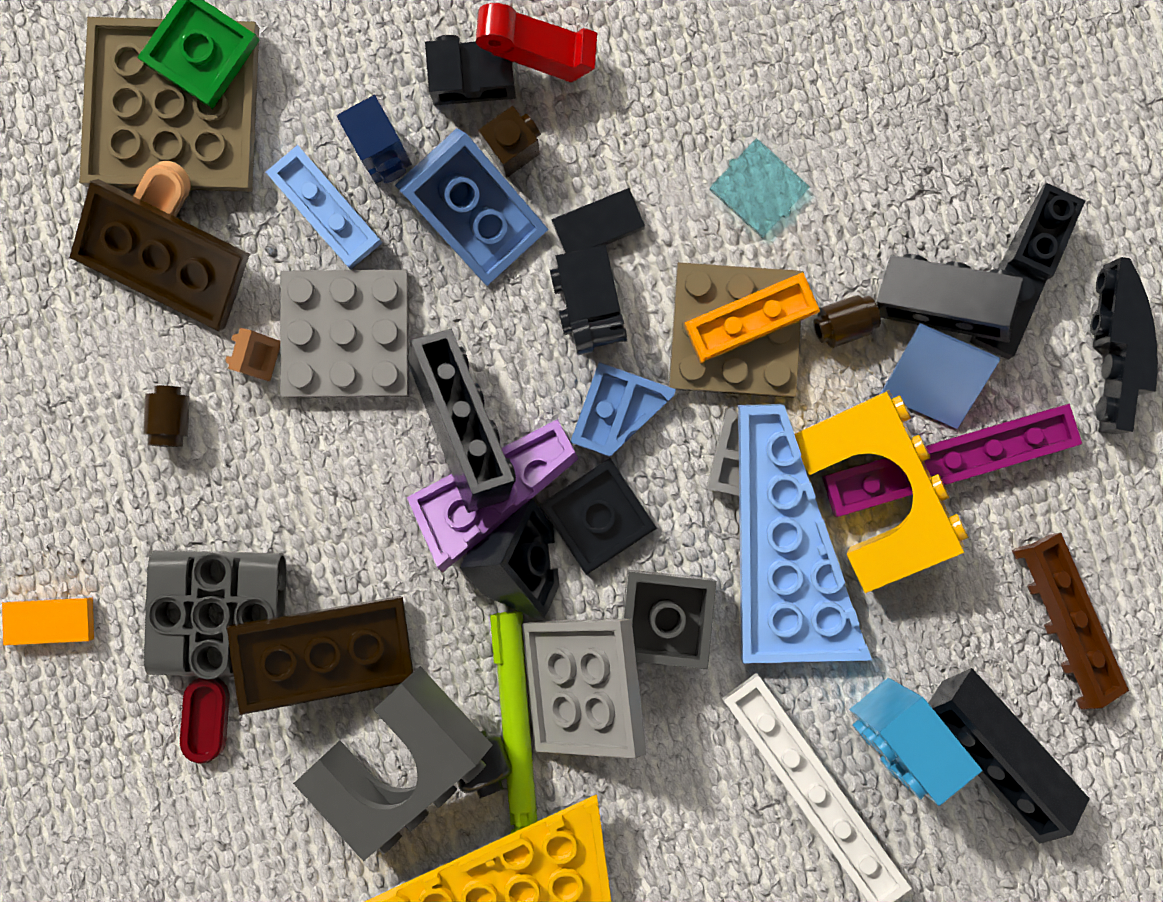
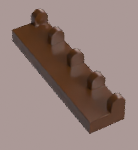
[1012,532,1129,709]

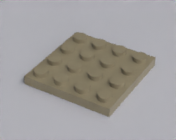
[79,17,260,192]

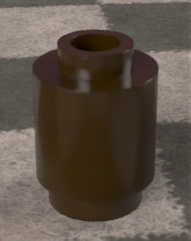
[813,295,881,348]
[143,385,190,447]

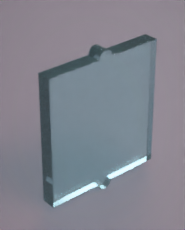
[709,138,810,238]

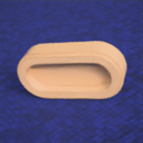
[133,161,191,217]

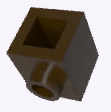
[478,106,541,178]

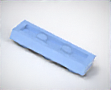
[266,145,382,270]

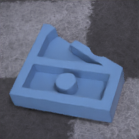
[570,362,676,457]

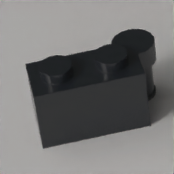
[550,244,627,356]

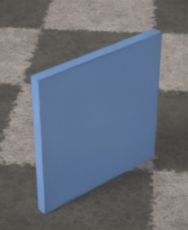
[880,323,1000,429]

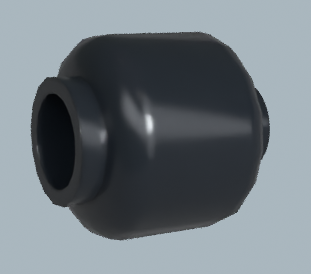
[457,729,512,799]

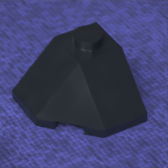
[460,498,559,620]

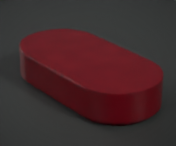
[180,677,230,764]

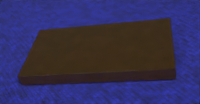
[69,179,250,332]
[227,596,413,715]

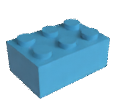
[849,678,983,806]

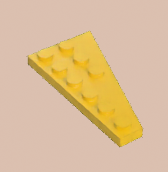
[364,794,612,902]

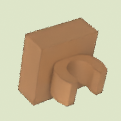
[225,328,280,381]

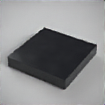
[540,458,657,575]

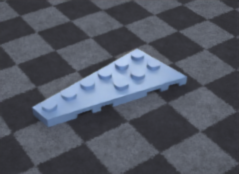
[738,404,872,663]

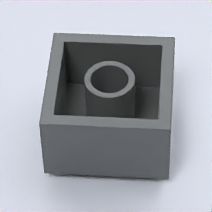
[622,569,717,669]

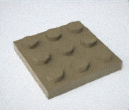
[669,262,804,398]

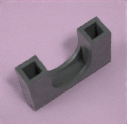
[293,666,492,862]

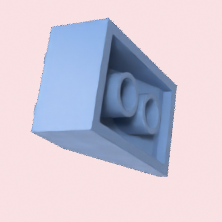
[395,128,549,286]

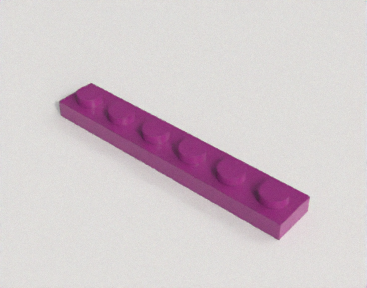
[822,403,1082,517]

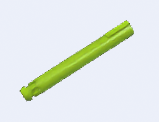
[490,611,538,834]

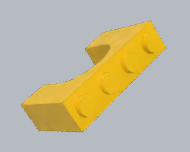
[794,390,969,593]

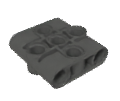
[144,550,286,679]

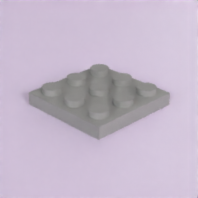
[280,269,409,398]
[522,619,646,758]

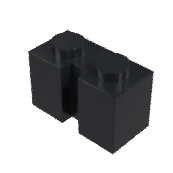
[425,35,516,106]

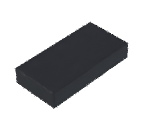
[551,188,645,253]

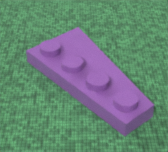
[407,419,578,573]

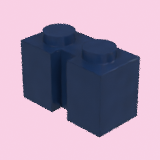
[336,94,412,184]

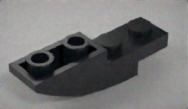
[970,183,1086,360]
[1090,257,1158,434]

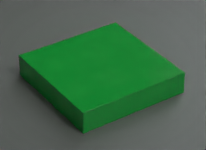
[137,0,260,110]

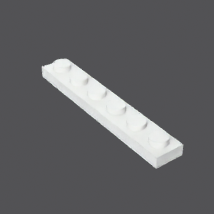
[722,674,912,902]

